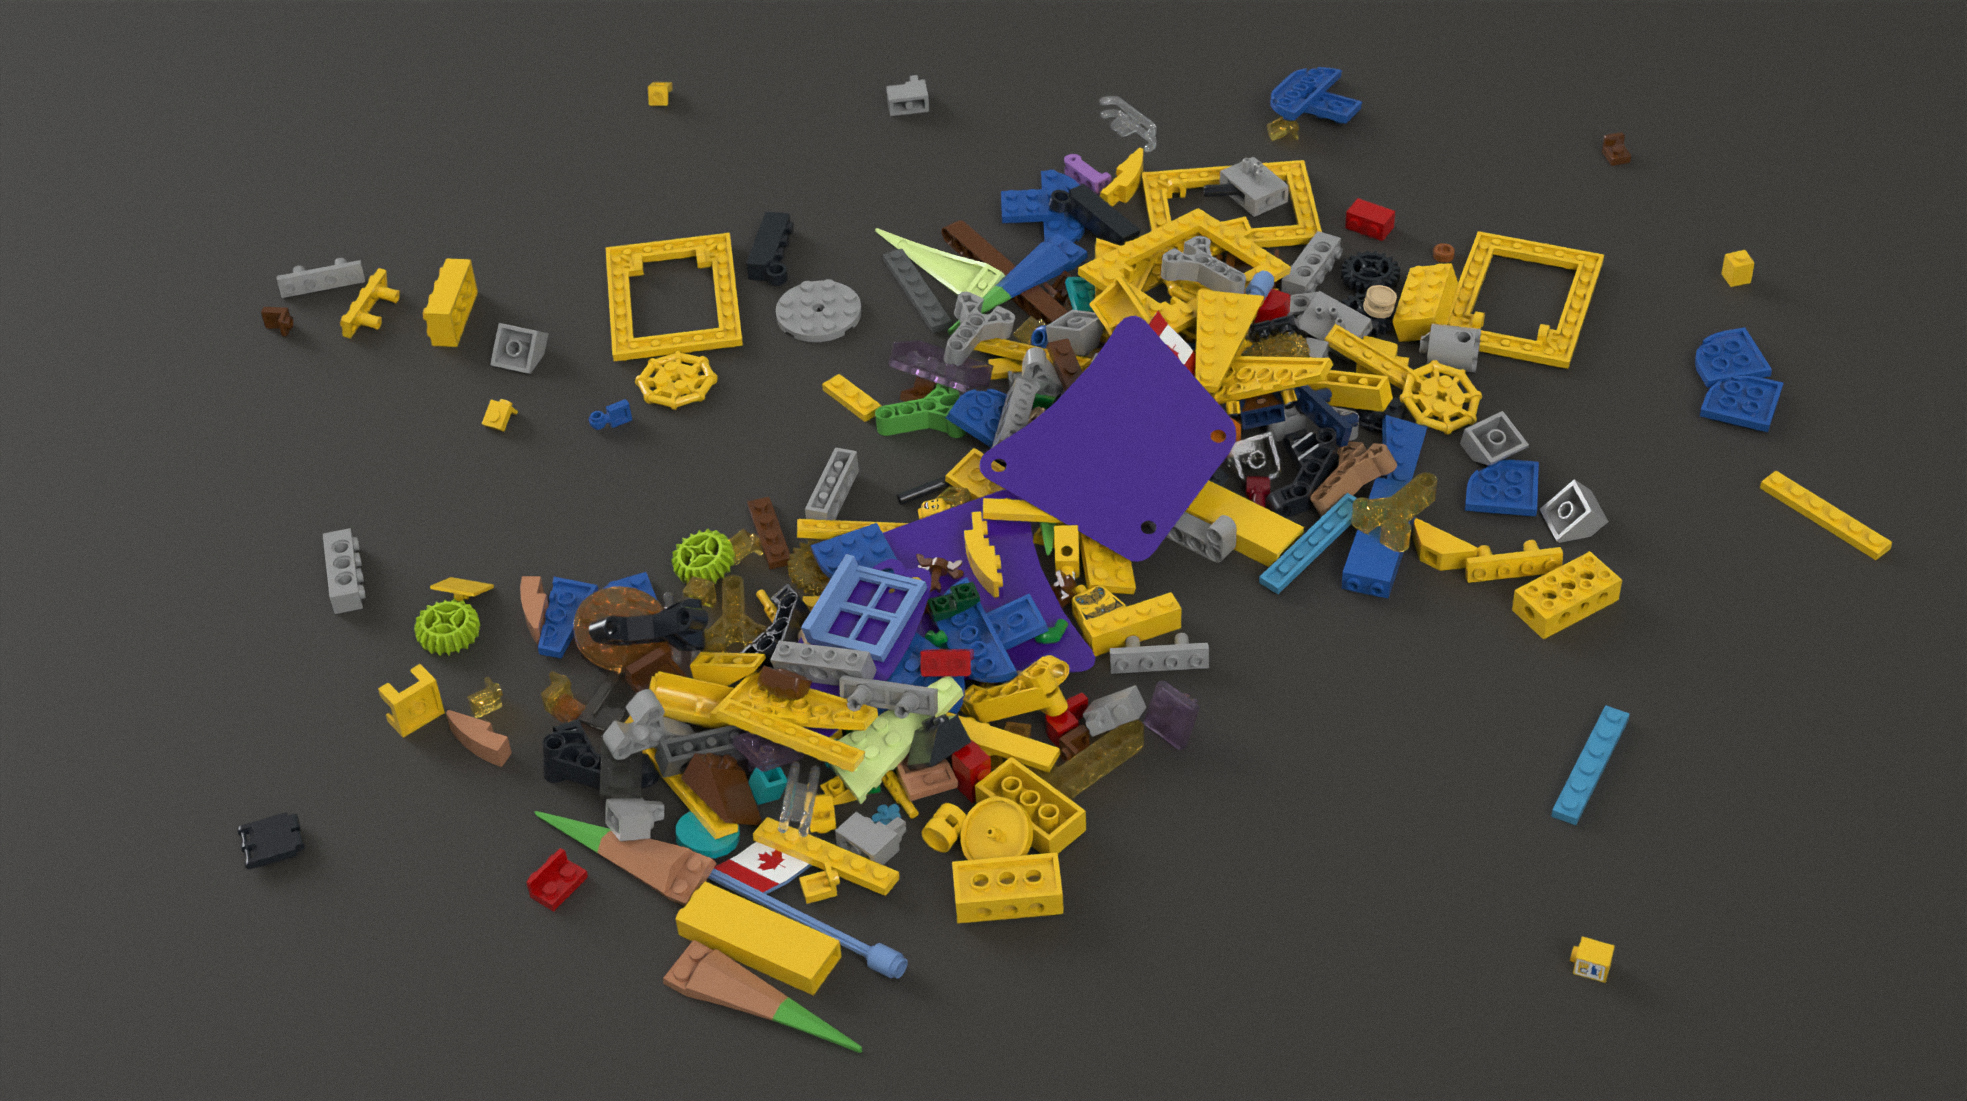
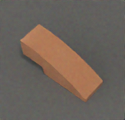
[520,576,549,645]
[446,710,512,767]

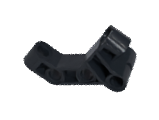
[1265,427,1338,518]
[740,583,811,677]
[589,598,708,651]
[542,719,660,795]

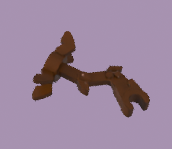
[916,553,964,624]

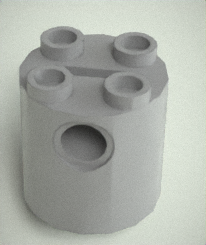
[1419,324,1481,373]

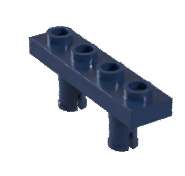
[1291,385,1359,447]

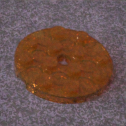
[573,586,668,672]

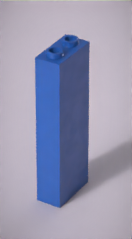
[1342,477,1422,599]

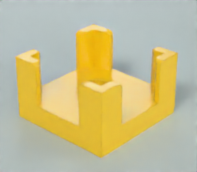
[378,664,445,738]

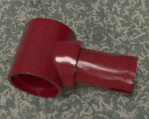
[1246,476,1270,508]

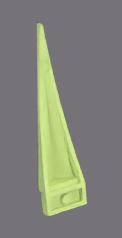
[875,228,1005,298]

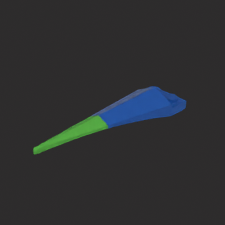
[948,233,1088,335]

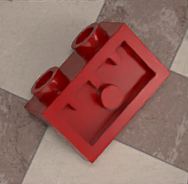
[920,649,974,676]
[526,848,588,912]

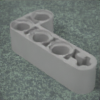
[1148,512,1237,563]

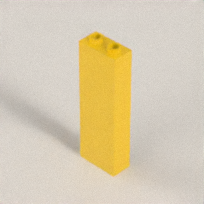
[1185,480,1304,567]
[676,882,842,996]

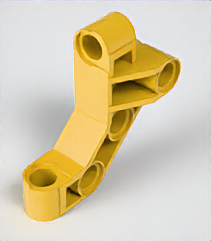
[960,655,1069,723]

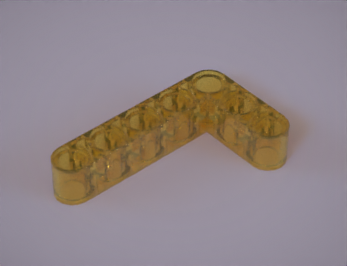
[1021,719,1144,800]

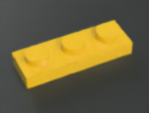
[822,374,882,422]

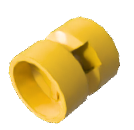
[921,803,966,852]

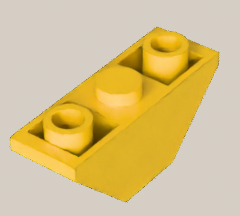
[1412,518,1478,571]

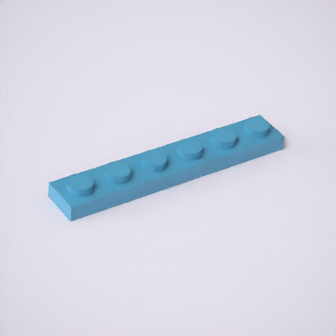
[1259,493,1366,594]
[1551,705,1630,825]

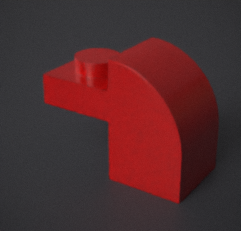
[1244,289,1291,323]
[1045,692,1088,748]

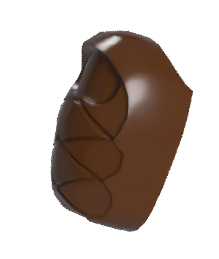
[758,666,812,700]

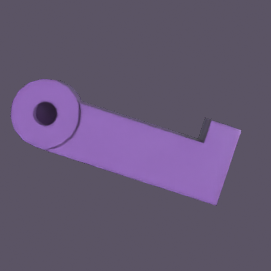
[1064,154,1112,197]

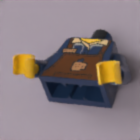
[1226,389,1297,430]

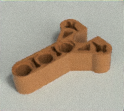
[1310,442,1397,517]

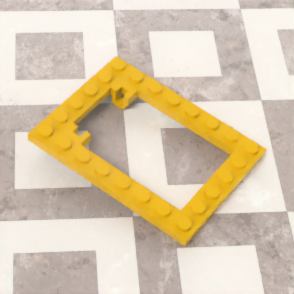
[1142,160,1322,251]
[1078,208,1291,333]
[1446,231,1604,369]
[606,233,743,361]

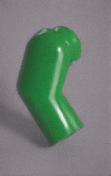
[1035,619,1068,644]
[925,630,948,647]

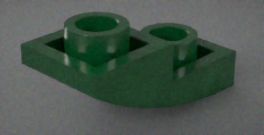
[927,582,980,622]

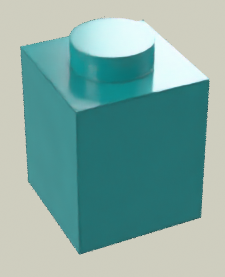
[748,762,788,805]

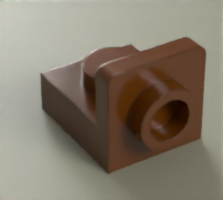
[1602,132,1631,166]

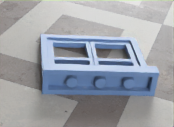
[801,554,927,662]

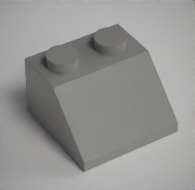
[1045,310,1104,357]
[490,323,549,374]
[1460,411,1529,465]
[1540,479,1609,543]

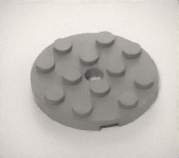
[776,279,862,342]

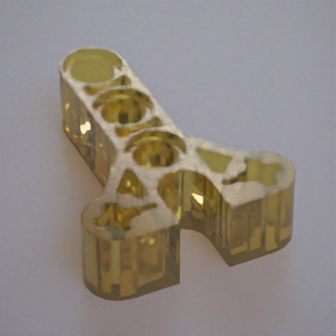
[1351,472,1437,552]
[701,575,767,653]

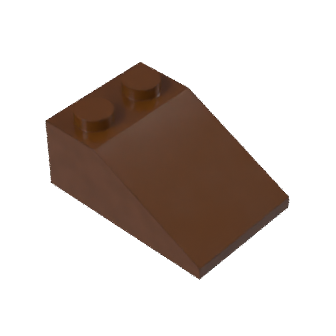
[681,753,762,825]

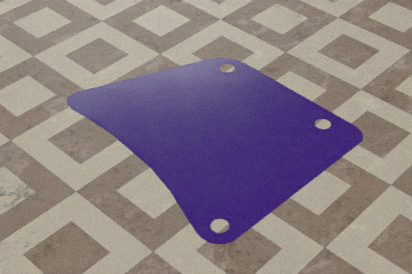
[979,316,1236,562]
[883,490,1095,680]

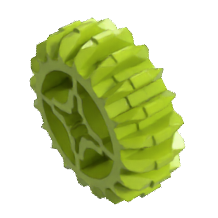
[671,529,735,588]
[414,598,480,656]

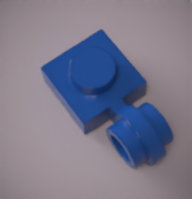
[589,399,632,430]

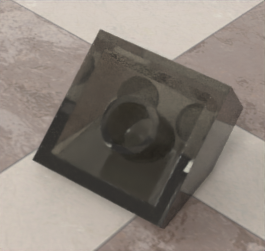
[1225,431,1284,488]

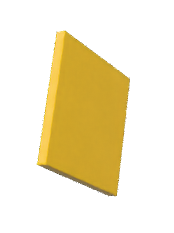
[430,577,494,601]

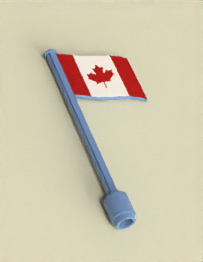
[1148,271,1274,377]
[708,842,908,979]

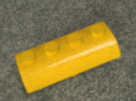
[1089,275,1152,336]
[649,671,734,729]

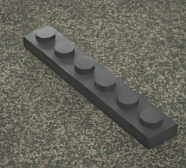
[883,248,952,334]

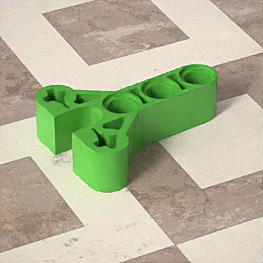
[875,379,967,438]

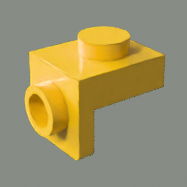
[482,399,518,432]
[807,794,836,833]
[799,861,840,904]

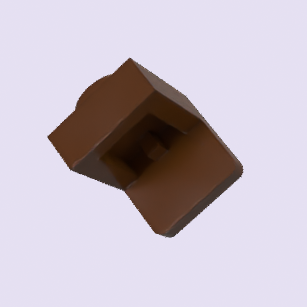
[1043,270,1073,303]
[261,307,294,337]
[900,375,936,402]
[1050,570,1078,608]
[1059,724,1090,769]

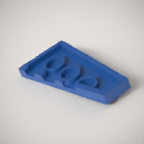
[1382,415,1427,483]
[538,577,599,659]

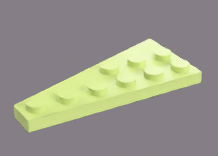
[829,676,963,804]

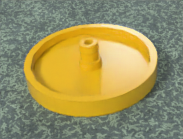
[960,797,1033,860]

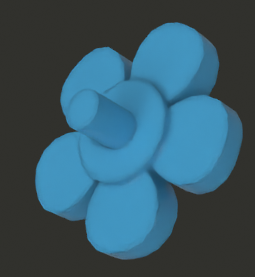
[872,804,901,825]

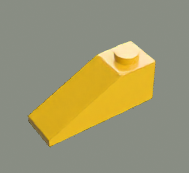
[690,652,766,686]

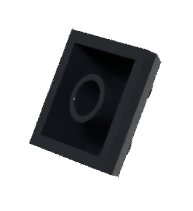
[907,714,971,770]

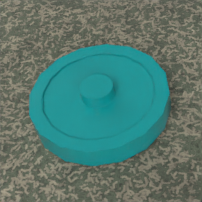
[675,811,740,858]

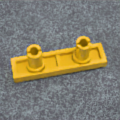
[340,268,400,339]
[1465,540,1563,583]

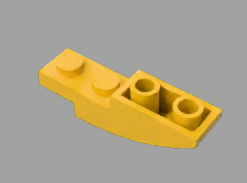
[1100,147,1143,207]
[964,511,1003,598]

